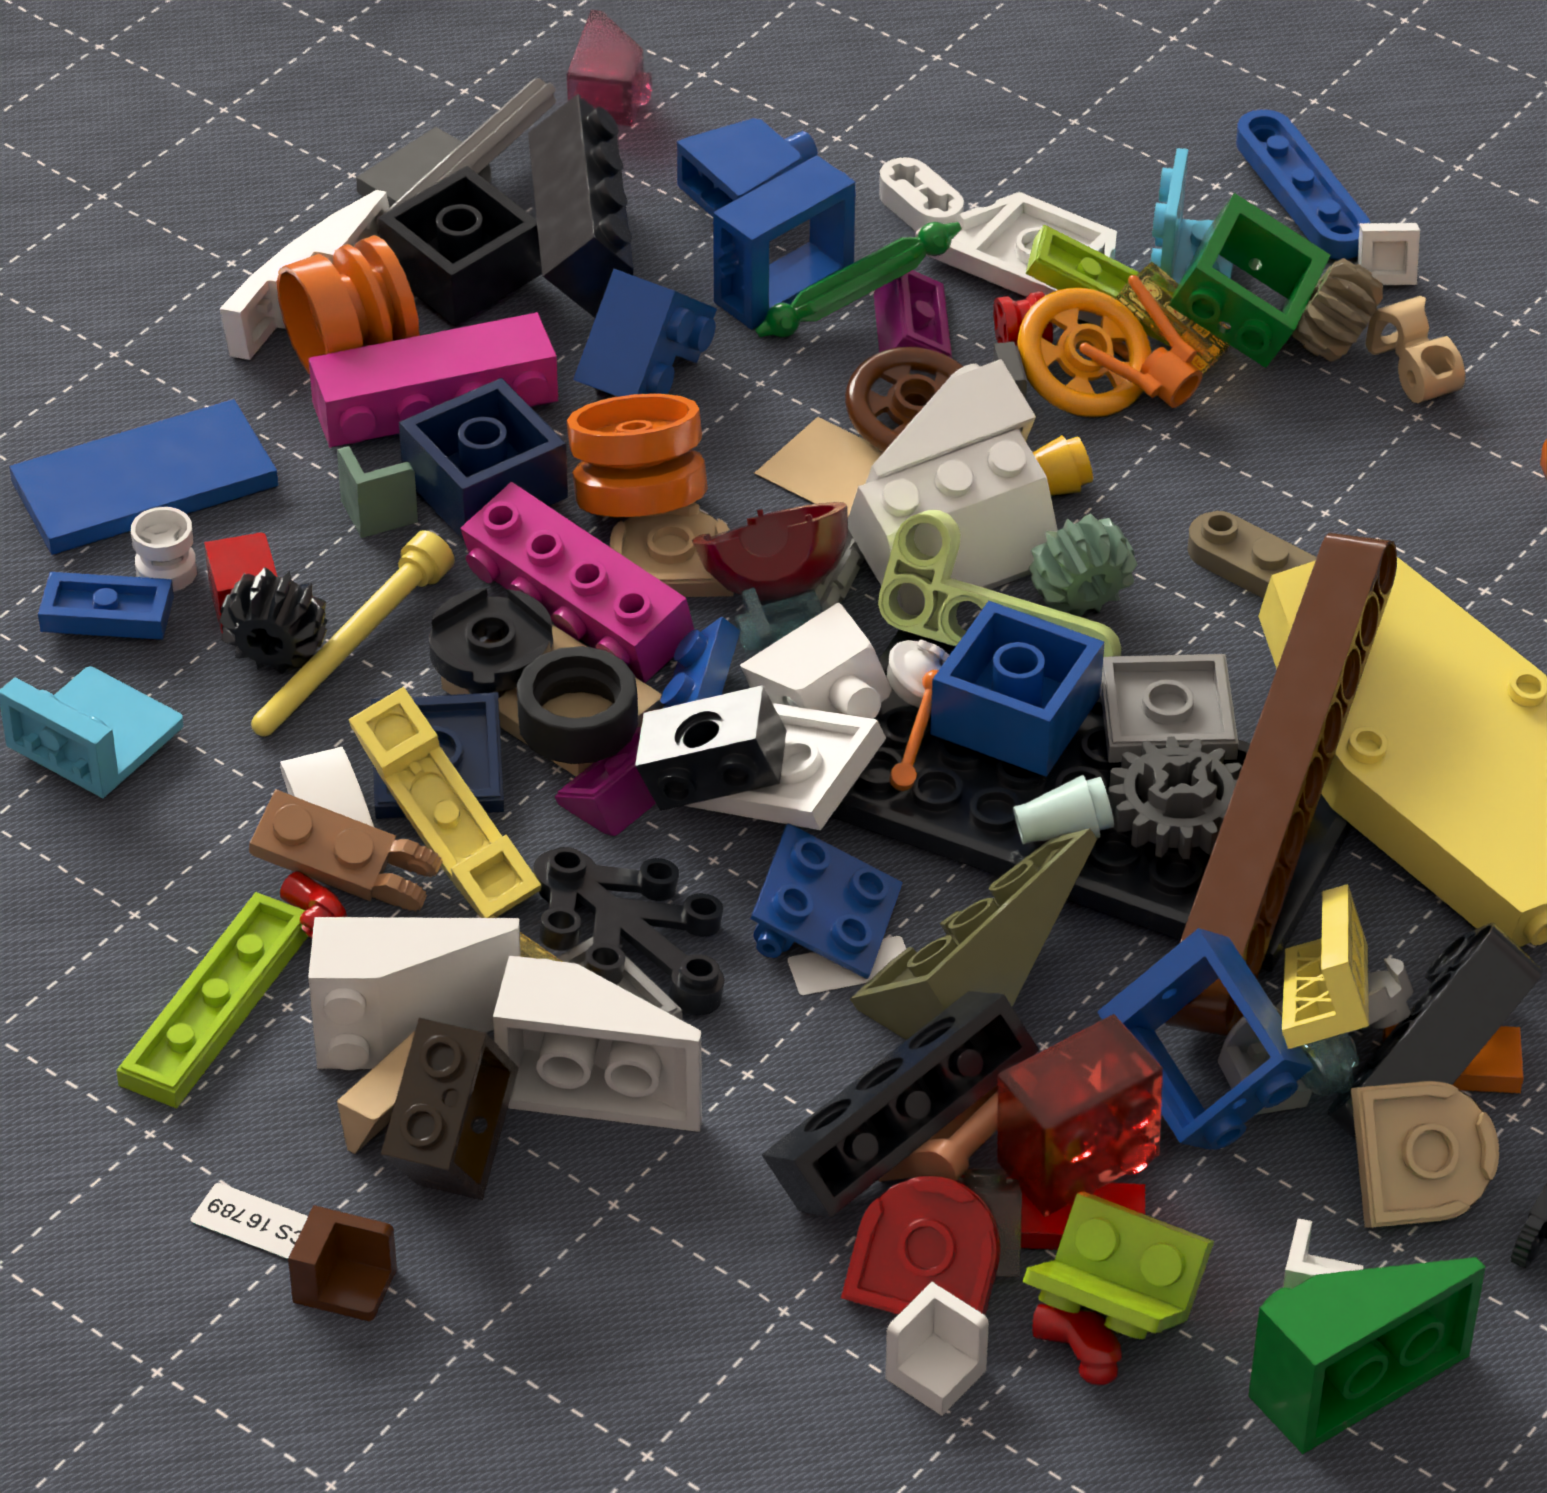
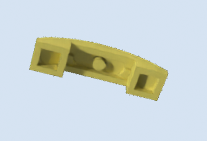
[349,687,542,918]

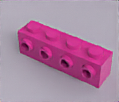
[309,312,558,447]
[460,482,694,683]

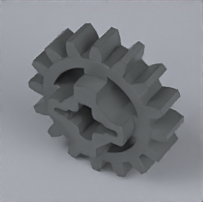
[1108,736,1242,859]

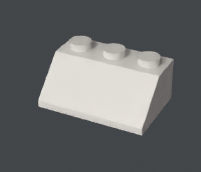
[848,429,1058,616]

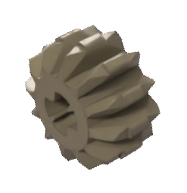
[1292,258,1383,362]

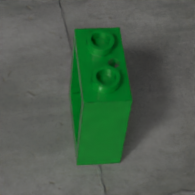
[1168,193,1330,368]

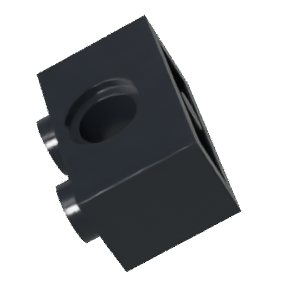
[635,685,787,811]

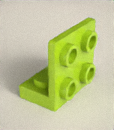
[1023,1192,1214,1339]

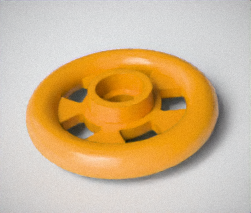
[1017,287,1152,417]

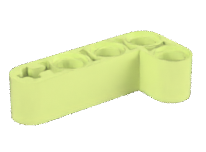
[878,510,1122,657]

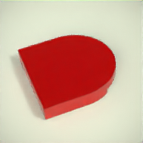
[841,1176,1001,1316]

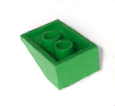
[1248,1257,1486,1454]

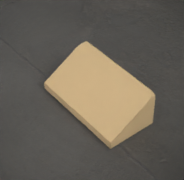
[337,1031,415,1154]

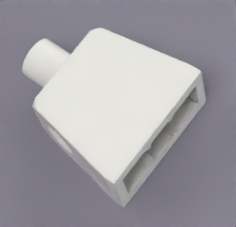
[740,603,892,719]

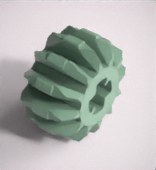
[1028,513,1138,617]

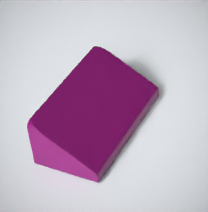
[874,270,952,358]
[554,727,656,836]

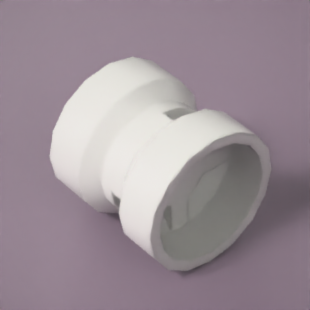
[131,507,197,592]

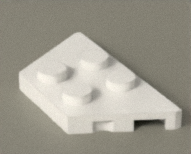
[915,192,1117,327]

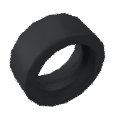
[517,646,638,764]

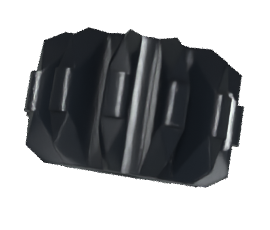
[219,567,328,674]

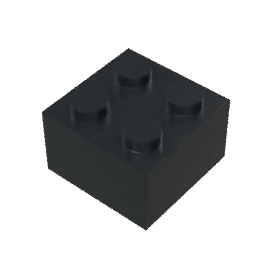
[378,166,542,326]

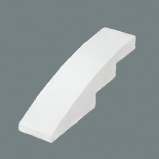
[220,190,389,360]

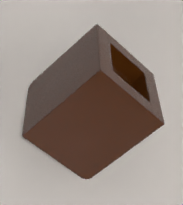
[288,1205,397,1321]

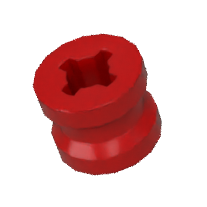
[993,291,1053,346]

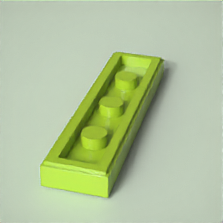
[116,892,308,1109]

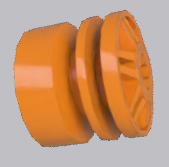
[276,235,420,374]

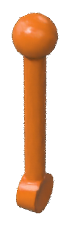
[889,670,939,791]

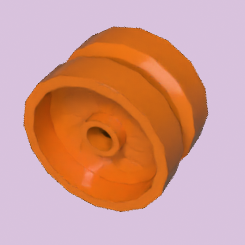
[566,394,708,517]

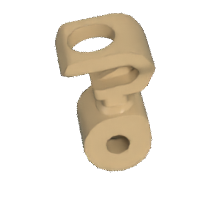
[1366,296,1465,403]

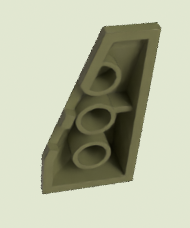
[850,828,1097,1040]

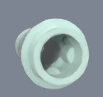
[1013,775,1114,845]

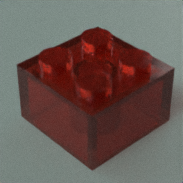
[997,1014,1163,1217]

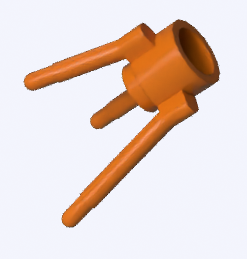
[1079,275,1203,408]

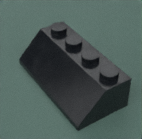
[528,94,634,318]

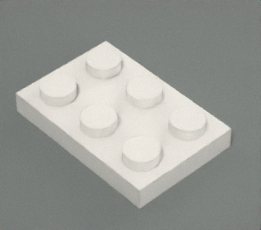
[684,703,886,830]

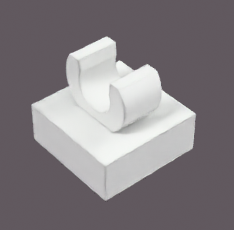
[1358,223,1420,285]

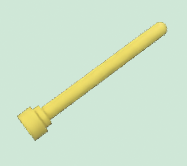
[251,530,455,737]

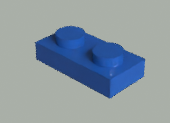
[38,572,174,640]
[660,616,740,708]

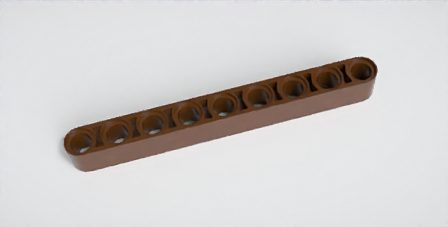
[1165,533,1397,1036]

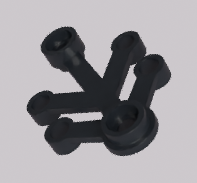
[533,847,725,1015]

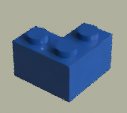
[573,269,717,397]

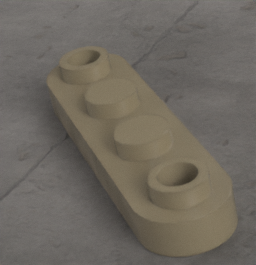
[1187,511,1317,599]

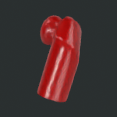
[280,871,347,939]
[1032,1303,1122,1385]

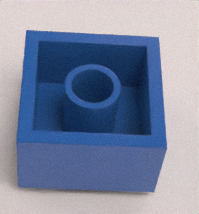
[930,601,1105,777]

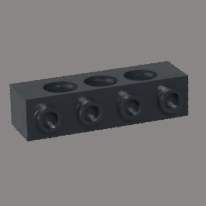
[762,991,1040,1218]

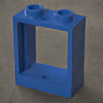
[713,155,856,330]
[1097,928,1314,1150]

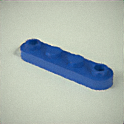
[1236,109,1371,260]

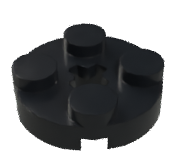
[429,588,554,698]

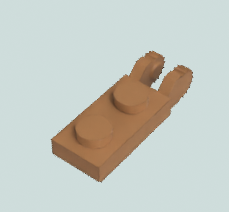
[249,789,443,912]

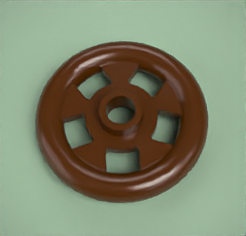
[845,347,964,452]

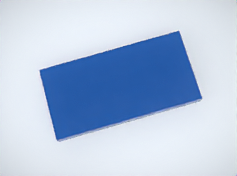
[9,399,279,555]

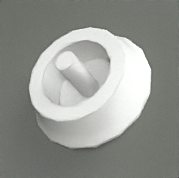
[887,639,949,708]

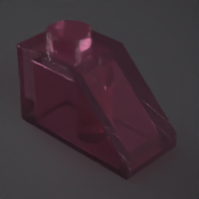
[567,10,652,126]

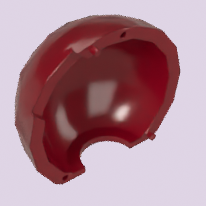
[691,502,848,601]

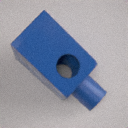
[677,118,818,217]

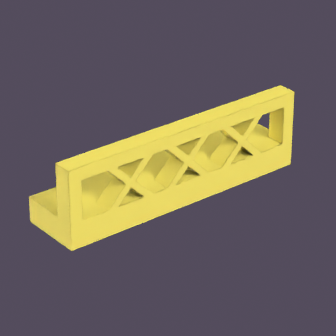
[1282,884,1369,1049]

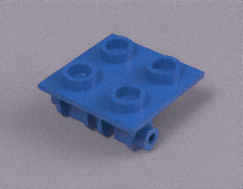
[750,823,903,979]

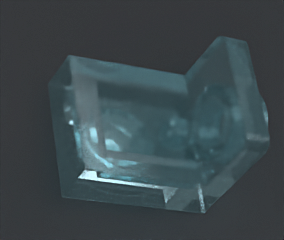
[735,588,823,654]

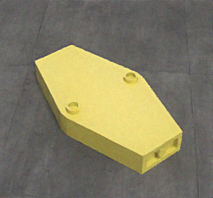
[1258,557,1547,947]

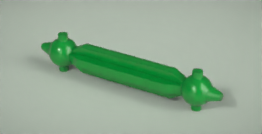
[755,222,962,337]

